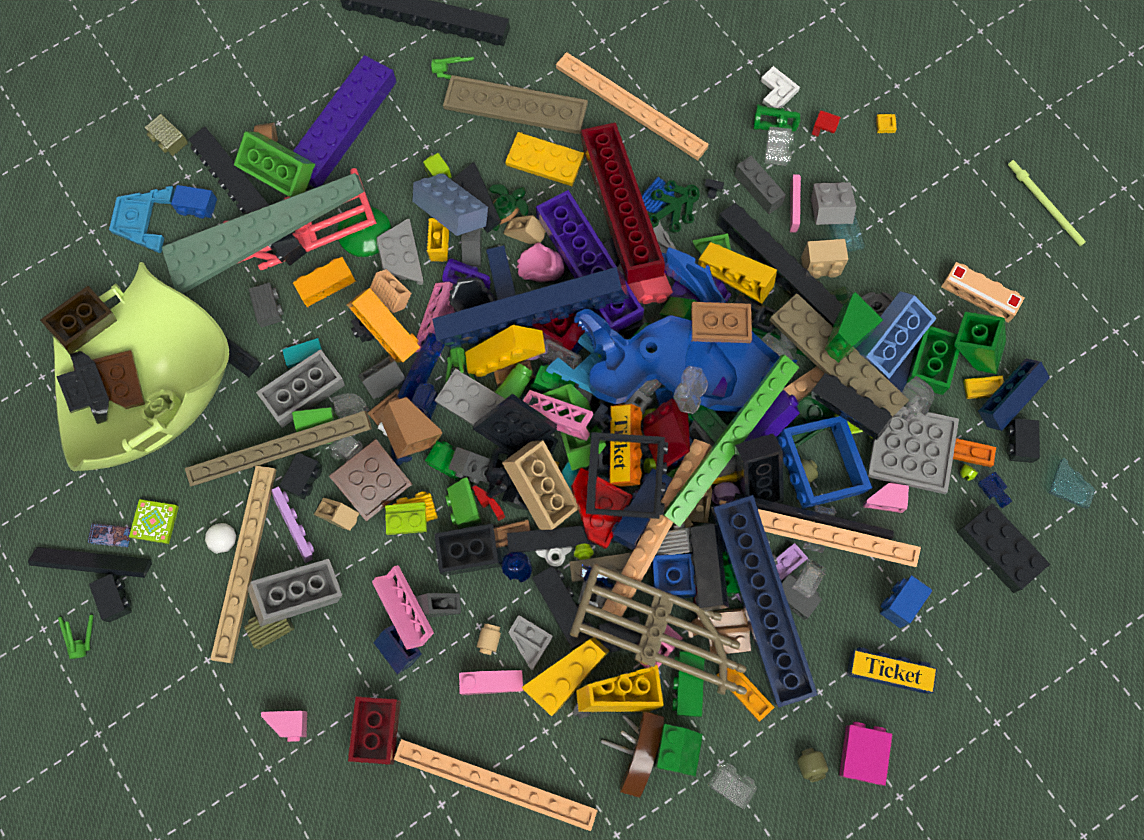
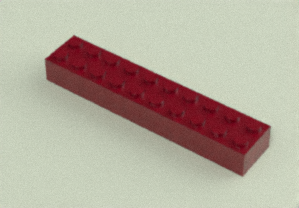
[581,122,665,284]

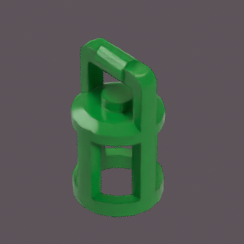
[753,104,801,133]

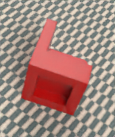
[812,110,841,136]

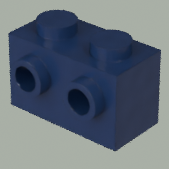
[373,625,422,675]

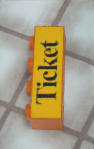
[610,404,642,487]

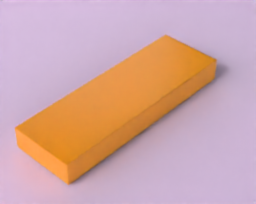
[716,668,774,722]

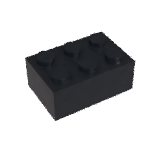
[434,524,502,576]

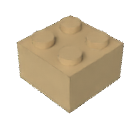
[801,239,848,279]

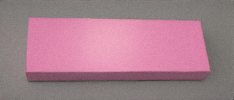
[790,175,801,232]

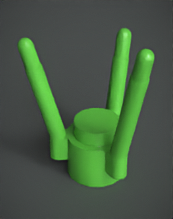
[432,56,474,79]
[446,347,476,382]
[58,614,93,659]

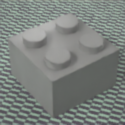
[811,182,856,225]

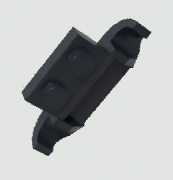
[56,351,109,424]

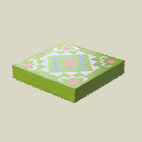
[129,499,179,544]

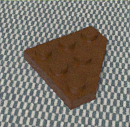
[73,350,145,409]

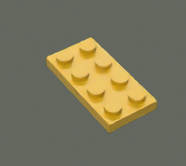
[505,132,584,186]

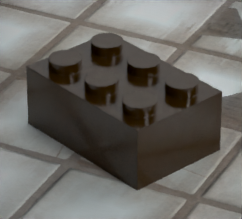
[40,286,117,355]

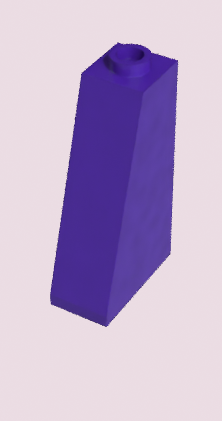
[727,390,800,441]

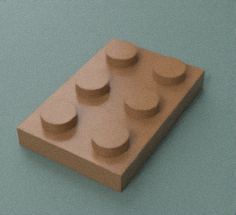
[691,302,752,343]

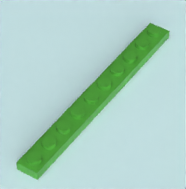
[664,355,799,527]

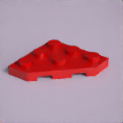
[571,468,633,549]

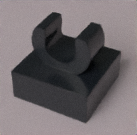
[705,179,724,199]
[587,404,612,431]

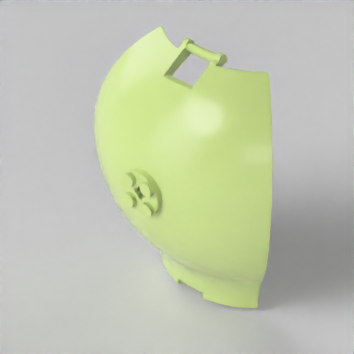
[53,262,229,471]

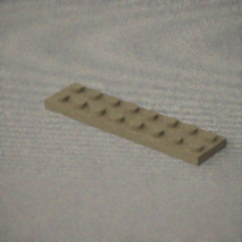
[443,75,588,134]
[770,294,909,417]

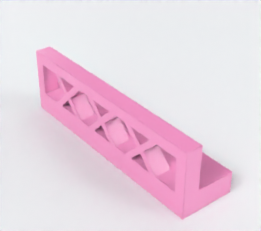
[416,282,455,357]
[523,390,594,441]
[372,565,434,650]

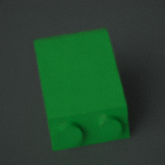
[825,292,883,363]
[955,312,1006,374]
[654,724,703,776]

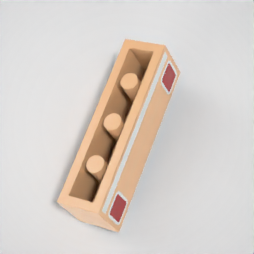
[941,262,1024,323]

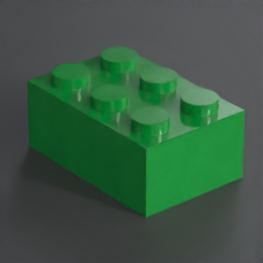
[906,326,960,395]

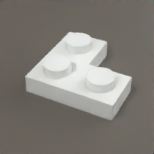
[761,66,800,108]

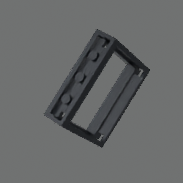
[586,432,668,519]

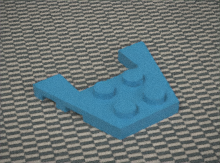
[109,186,175,253]
[546,333,602,394]

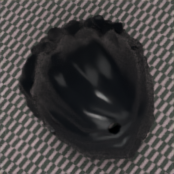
[449,277,497,312]

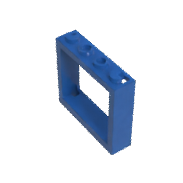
[776,416,872,509]

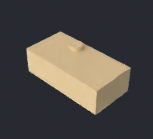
[502,440,578,530]

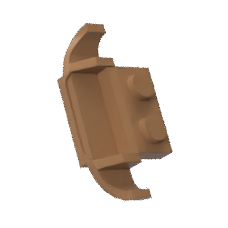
[688,608,751,654]

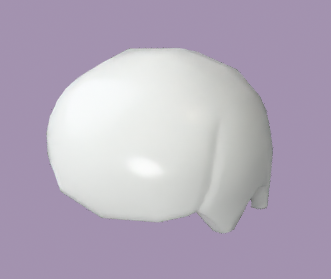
[205,523,236,554]

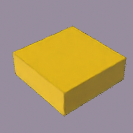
[876,114,897,133]

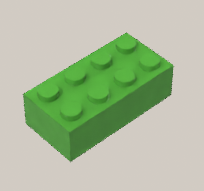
[234,131,315,197]

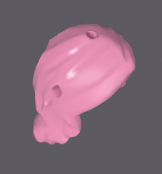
[517,242,565,282]

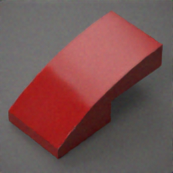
[472,485,505,521]

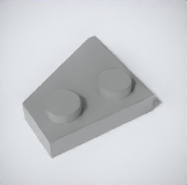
[508,615,553,670]

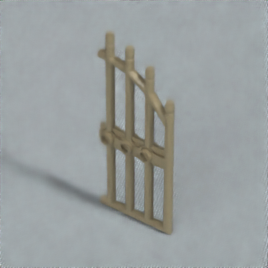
[570,563,747,695]

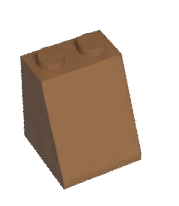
[380,397,442,459]

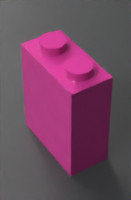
[839,722,892,785]

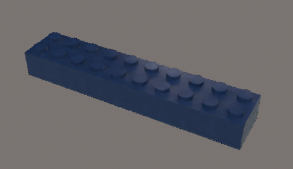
[432,267,629,349]
[711,495,818,708]

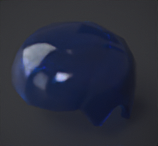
[501,552,532,583]

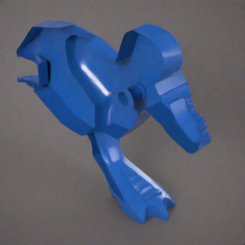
[574,247,797,412]

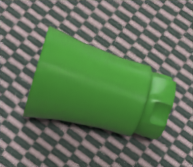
[495,363,533,399]

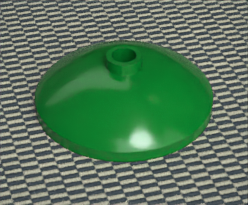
[337,207,391,257]

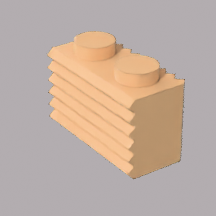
[370,269,412,313]

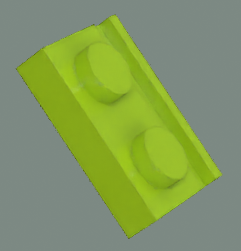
[385,502,427,535]

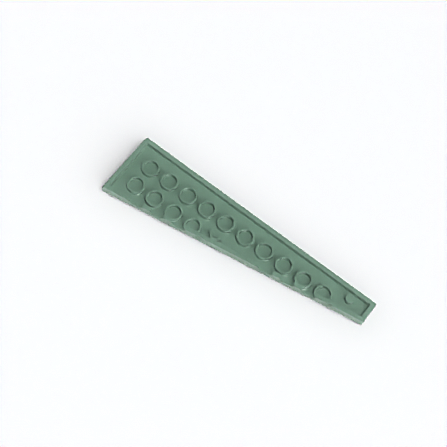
[161,173,365,294]

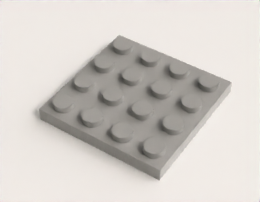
[867,406,959,494]

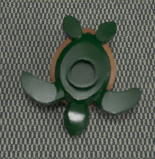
[489,184,529,231]

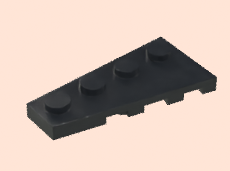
[452,162,502,233]

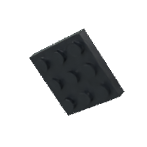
[473,393,557,452]

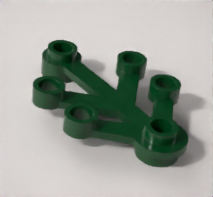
[648,180,700,233]

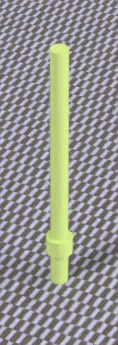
[1008,160,1086,246]

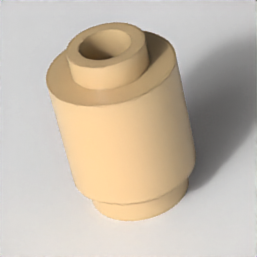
[477,624,501,655]

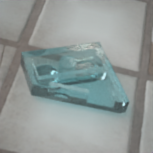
[1049,458,1095,509]

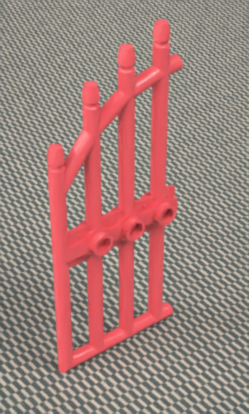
[223,168,377,270]

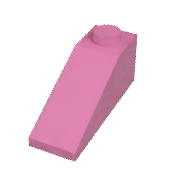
[459,670,523,695]

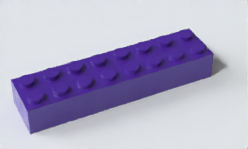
[293,55,396,188]
[536,190,644,332]

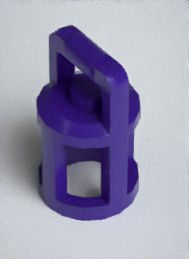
[442,258,490,290]

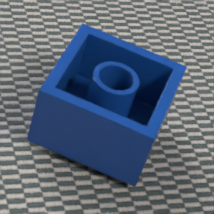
[652,554,696,598]
[879,575,933,628]

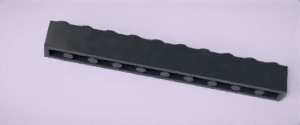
[340,0,510,46]
[188,127,307,266]
[717,202,843,327]

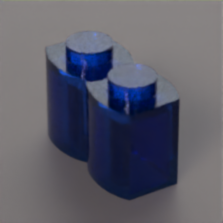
[411,382,438,420]

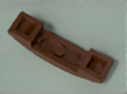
[620,711,664,798]

